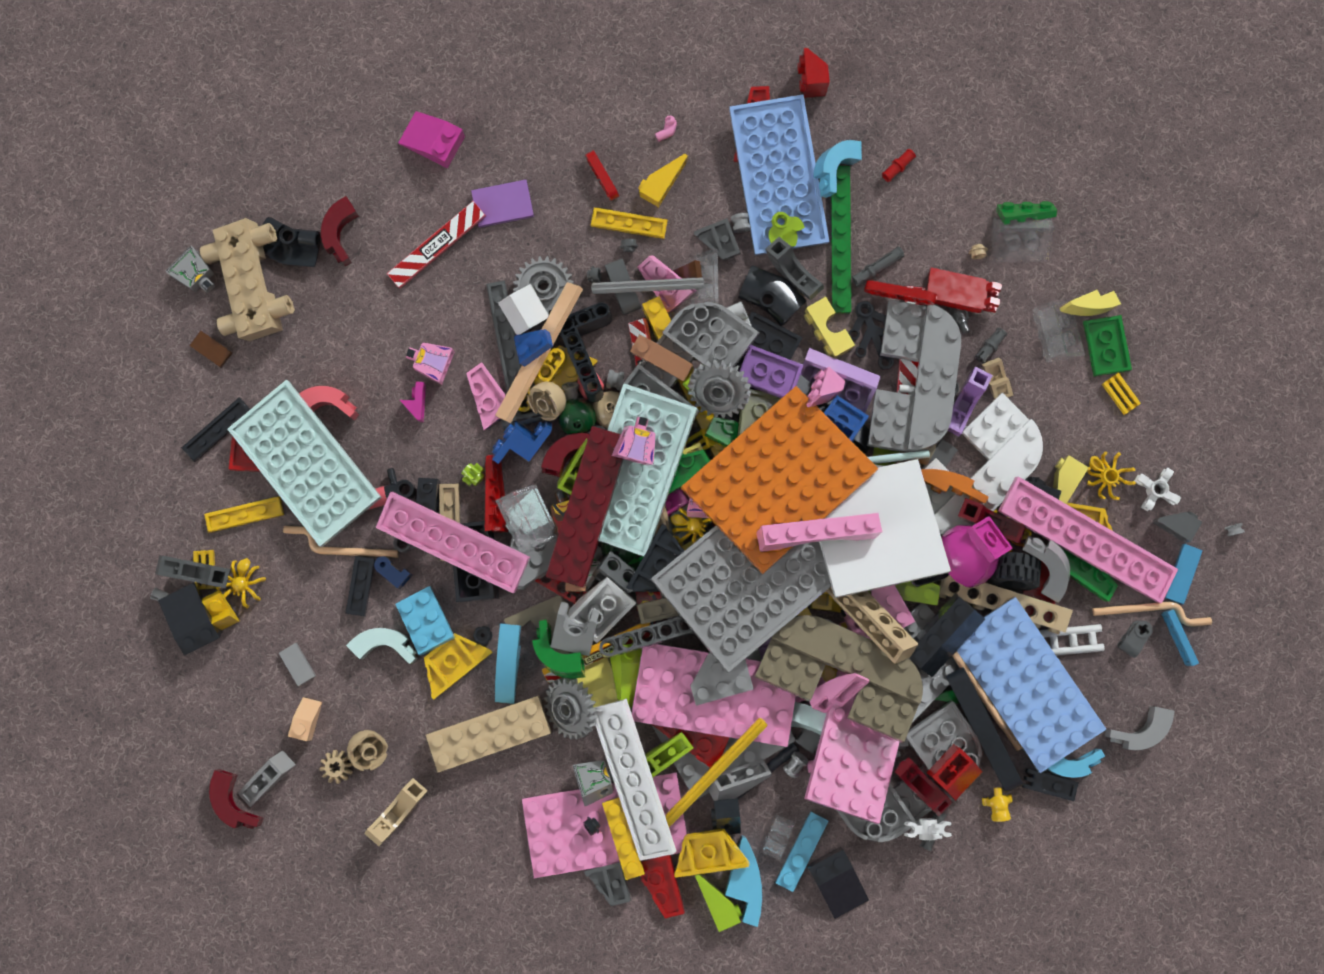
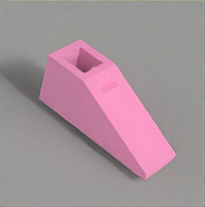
[806,366,845,407]

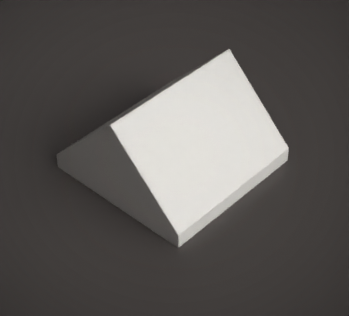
[498,284,549,335]

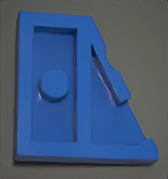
[514,329,553,367]

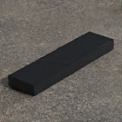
[181,397,250,462]

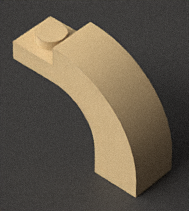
[364,778,427,846]

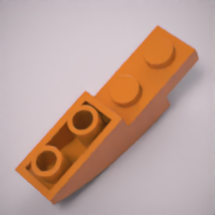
[921,469,989,505]

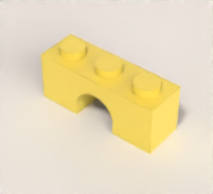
[804,297,855,358]

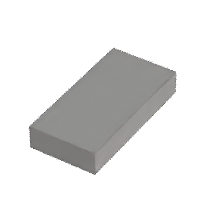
[279,643,316,686]

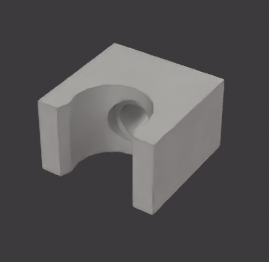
[551,602,600,656]

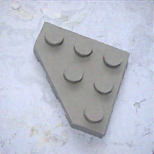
[510,533,557,590]
[690,652,754,706]

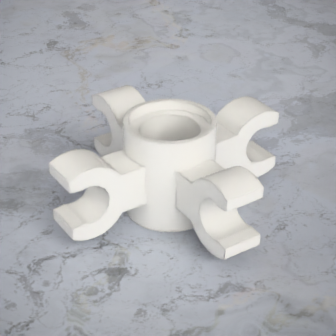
[1134,467,1181,511]
[904,818,952,840]

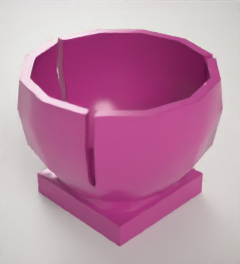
[941,516,1013,588]

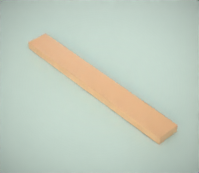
[495,282,583,423]

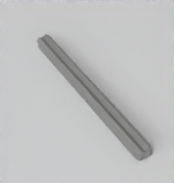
[591,278,704,294]

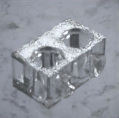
[760,813,795,860]

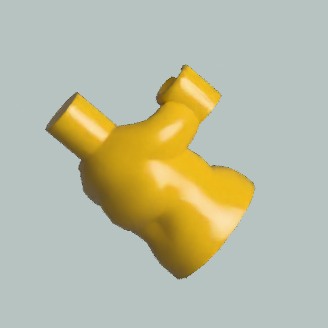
[982,787,1013,822]

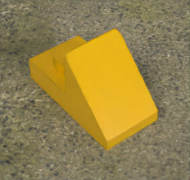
[202,590,239,630]

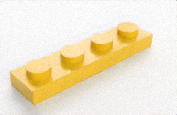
[602,797,645,880]

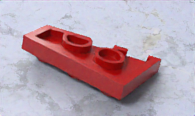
[640,855,685,918]

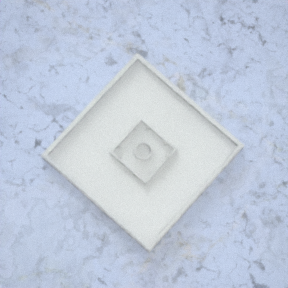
[819,459,951,598]

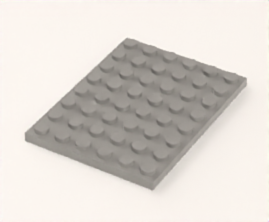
[650,526,831,673]

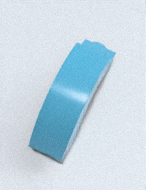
[814,140,862,198]
[1047,748,1105,778]

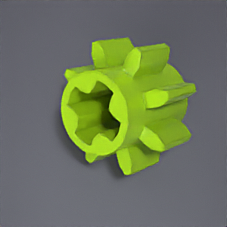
[461,463,485,487]

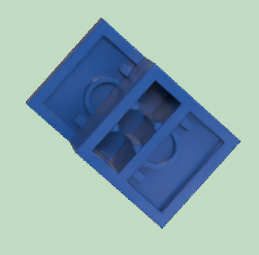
[824,395,869,442]
[492,420,552,464]

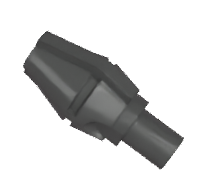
[949,307,970,334]

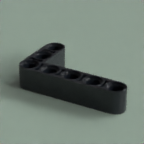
[560,302,612,402]

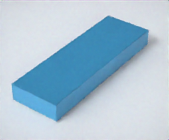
[1165,544,1202,605]
[1161,609,1199,666]

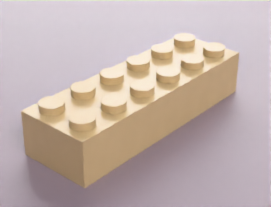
[426,695,552,772]

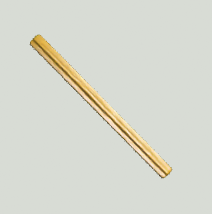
[665,718,767,827]

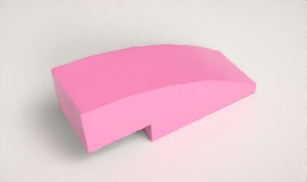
[810,673,870,713]

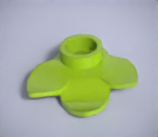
[768,212,805,247]

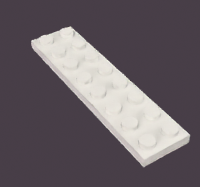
[594,699,676,861]

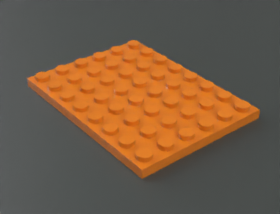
[681,386,878,574]

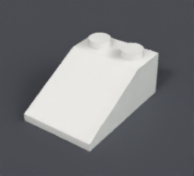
[568,577,636,643]

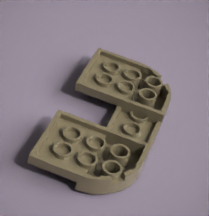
[755,615,923,743]

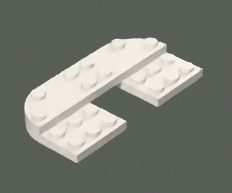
[925,393,1043,534]

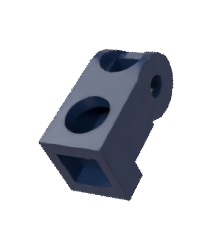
[374,556,413,590]

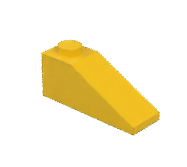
[638,154,688,208]

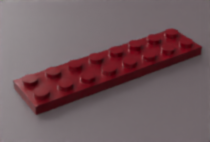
[546,426,624,588]

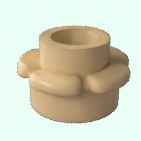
[969,244,988,259]

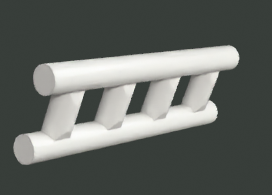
[1039,624,1105,656]

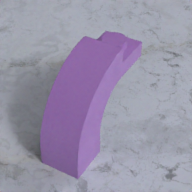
[947,367,993,436]

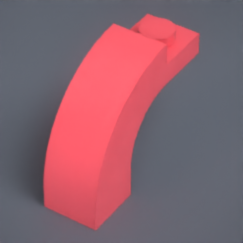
[299,386,359,420]

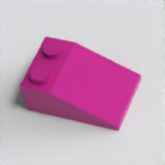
[398,111,465,168]

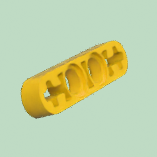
[518,348,567,412]

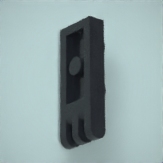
[1022,768,1079,801]

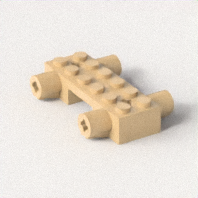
[200,218,295,341]

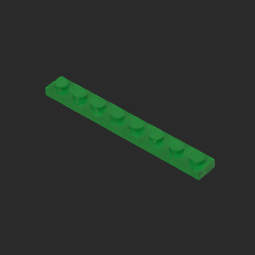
[831,166,851,314]

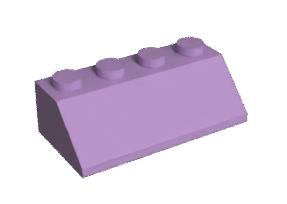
[801,348,880,413]

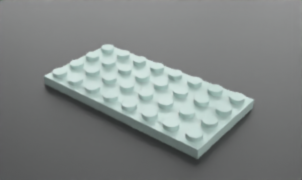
[228,380,382,547]
[599,384,698,556]

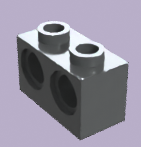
[592,552,636,594]

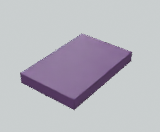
[471,180,534,228]
[739,345,804,398]

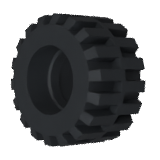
[990,552,1041,591]

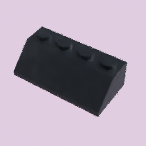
[453,521,500,602]
[909,593,985,677]

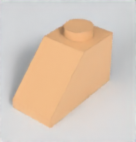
[288,697,322,741]

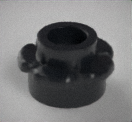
[473,626,492,645]
[583,817,600,836]

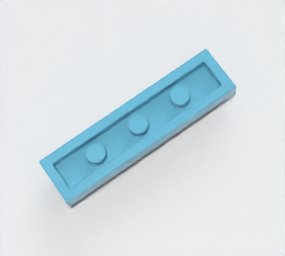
[775,811,828,892]

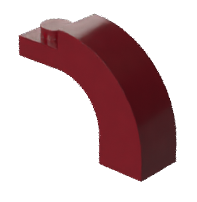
[321,196,359,267]
[541,433,589,478]
[958,498,1026,544]
[895,757,953,816]
[209,769,264,829]

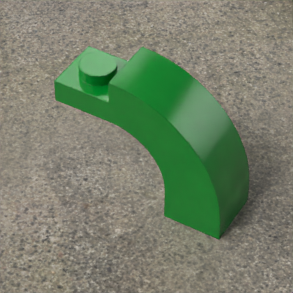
[532,620,585,679]

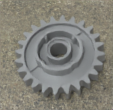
[513,256,574,315]
[688,359,751,419]
[544,678,597,740]

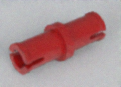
[881,149,916,182]

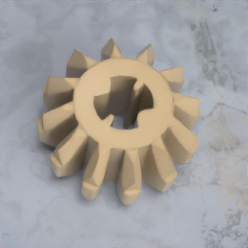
[320,750,353,784]

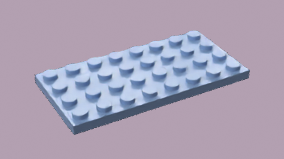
[729,95,829,255]
[957,597,1106,773]

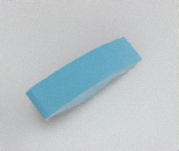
[495,624,521,704]
[725,835,762,927]

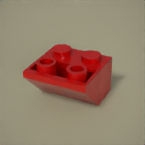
[797,48,830,98]
[927,744,982,801]

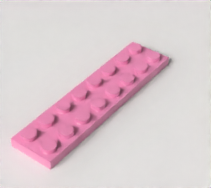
[376,492,530,593]

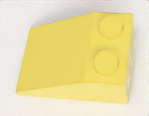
[577,658,618,707]

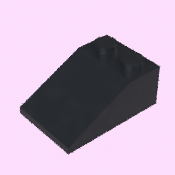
[158,582,223,656]
[807,847,869,919]

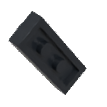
[345,556,376,617]

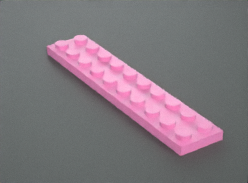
[998,477,1178,603]

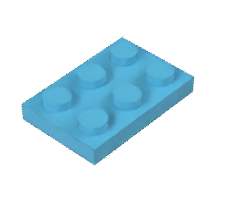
[395,586,455,656]

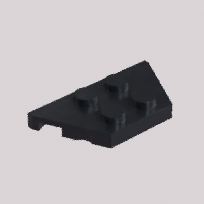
[626,524,685,592]

